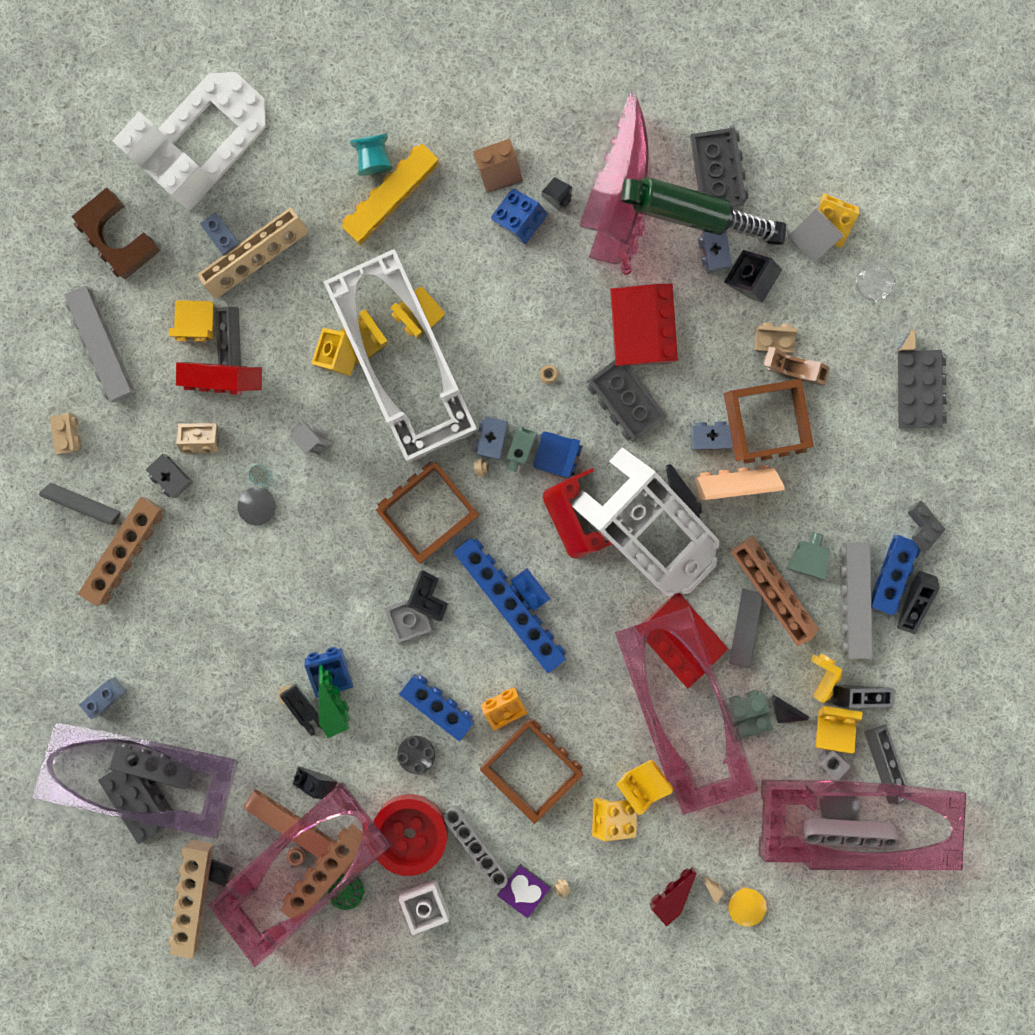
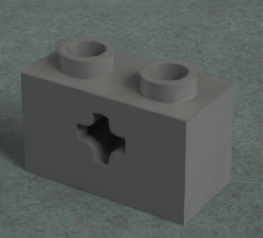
[146,454,193,498]

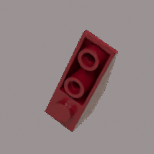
[650,867,697,927]

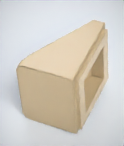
[897,330,916,352]
[704,877,724,904]

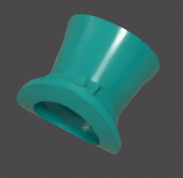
[350,133,393,176]

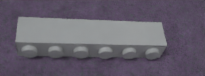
[64,285,136,402]
[839,542,872,659]

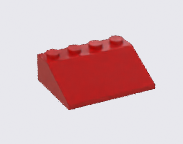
[610,283,678,366]
[635,593,728,689]

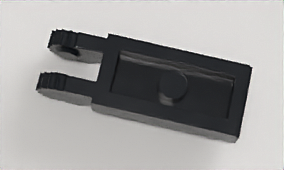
[280,684,322,736]

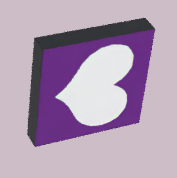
[497,864,551,919]

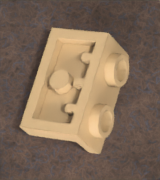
[755,323,798,353]
[49,413,82,455]
[176,423,219,454]

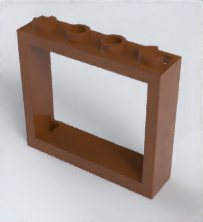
[723,379,814,464]
[376,461,479,564]
[480,718,583,824]

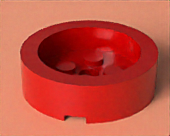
[370,794,448,876]

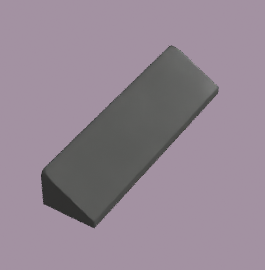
[216,306,241,366]
[39,483,120,525]
[729,589,763,668]
[864,724,911,804]

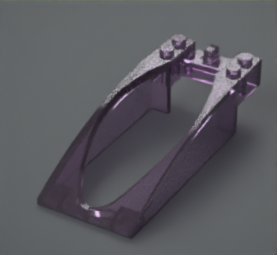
[32,722,239,839]

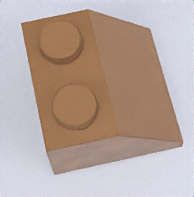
[473,138,523,193]

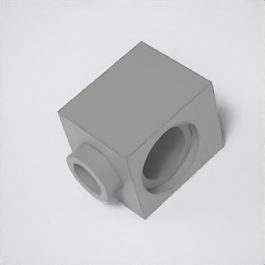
[817,750,851,781]

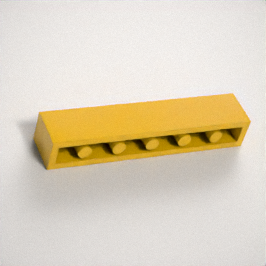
[341,143,440,246]

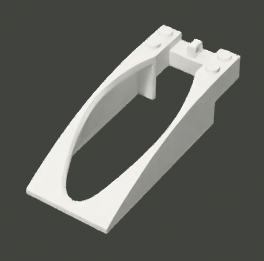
[323,249,478,463]

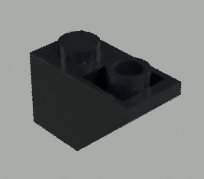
[541,177,573,211]
[293,766,337,800]

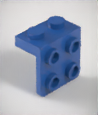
[491,189,548,245]
[533,431,583,478]

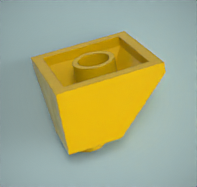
[311,328,356,376]

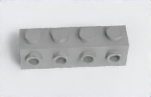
[289,423,331,457]

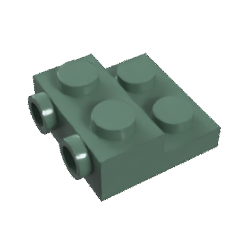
[724,690,773,740]

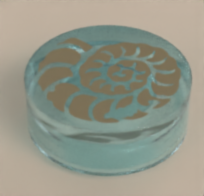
[249,465,269,484]

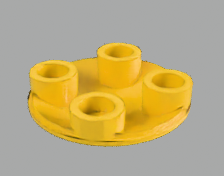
[728,887,767,927]

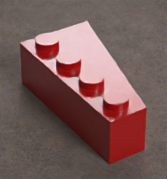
[176,362,262,395]

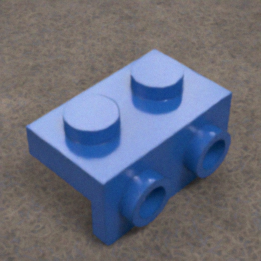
[510,568,551,611]

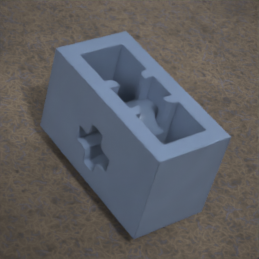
[200,212,240,255]
[698,231,732,273]
[474,416,508,460]
[691,421,732,450]
[79,677,127,719]

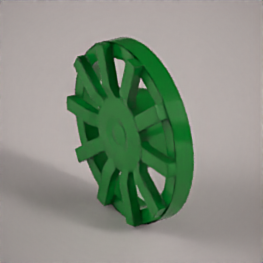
[328,874,364,910]

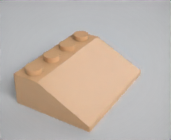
[695,465,785,500]

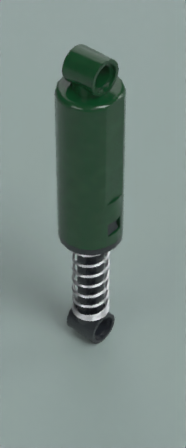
[621,177,787,245]

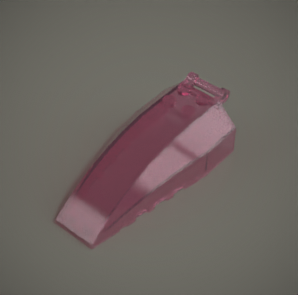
[580,92,652,275]

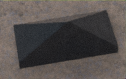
[771,694,810,723]

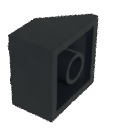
[724,250,782,303]

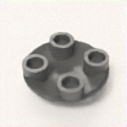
[237,487,276,525]
[397,736,435,775]
[820,787,859,821]

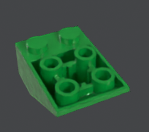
[318,665,350,738]

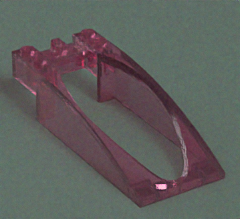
[615,607,758,815]
[758,779,966,870]
[208,782,392,968]

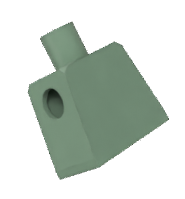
[507,426,537,473]
[787,532,829,580]

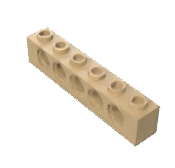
[197,207,309,299]
[168,840,214,959]

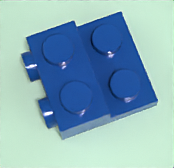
[304,647,353,698]

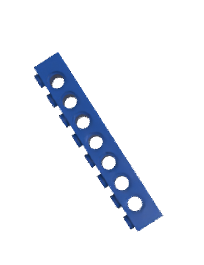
[453,538,566,673]

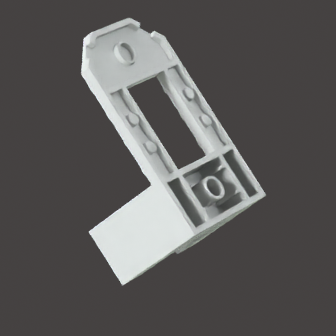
[112,72,267,212]
[570,448,720,597]

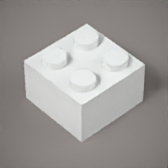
[399,879,450,935]

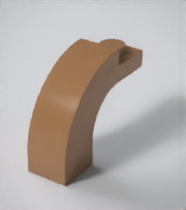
[764,347,830,386]

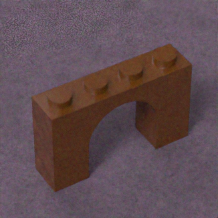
[71,187,161,279]

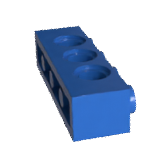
[871,535,921,616]
[399,674,474,742]

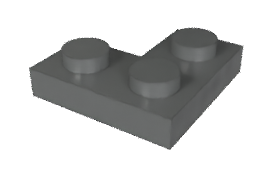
[908,500,946,553]

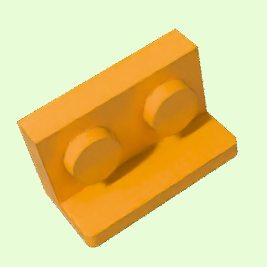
[481,687,528,731]

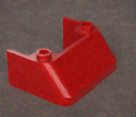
[543,468,612,559]

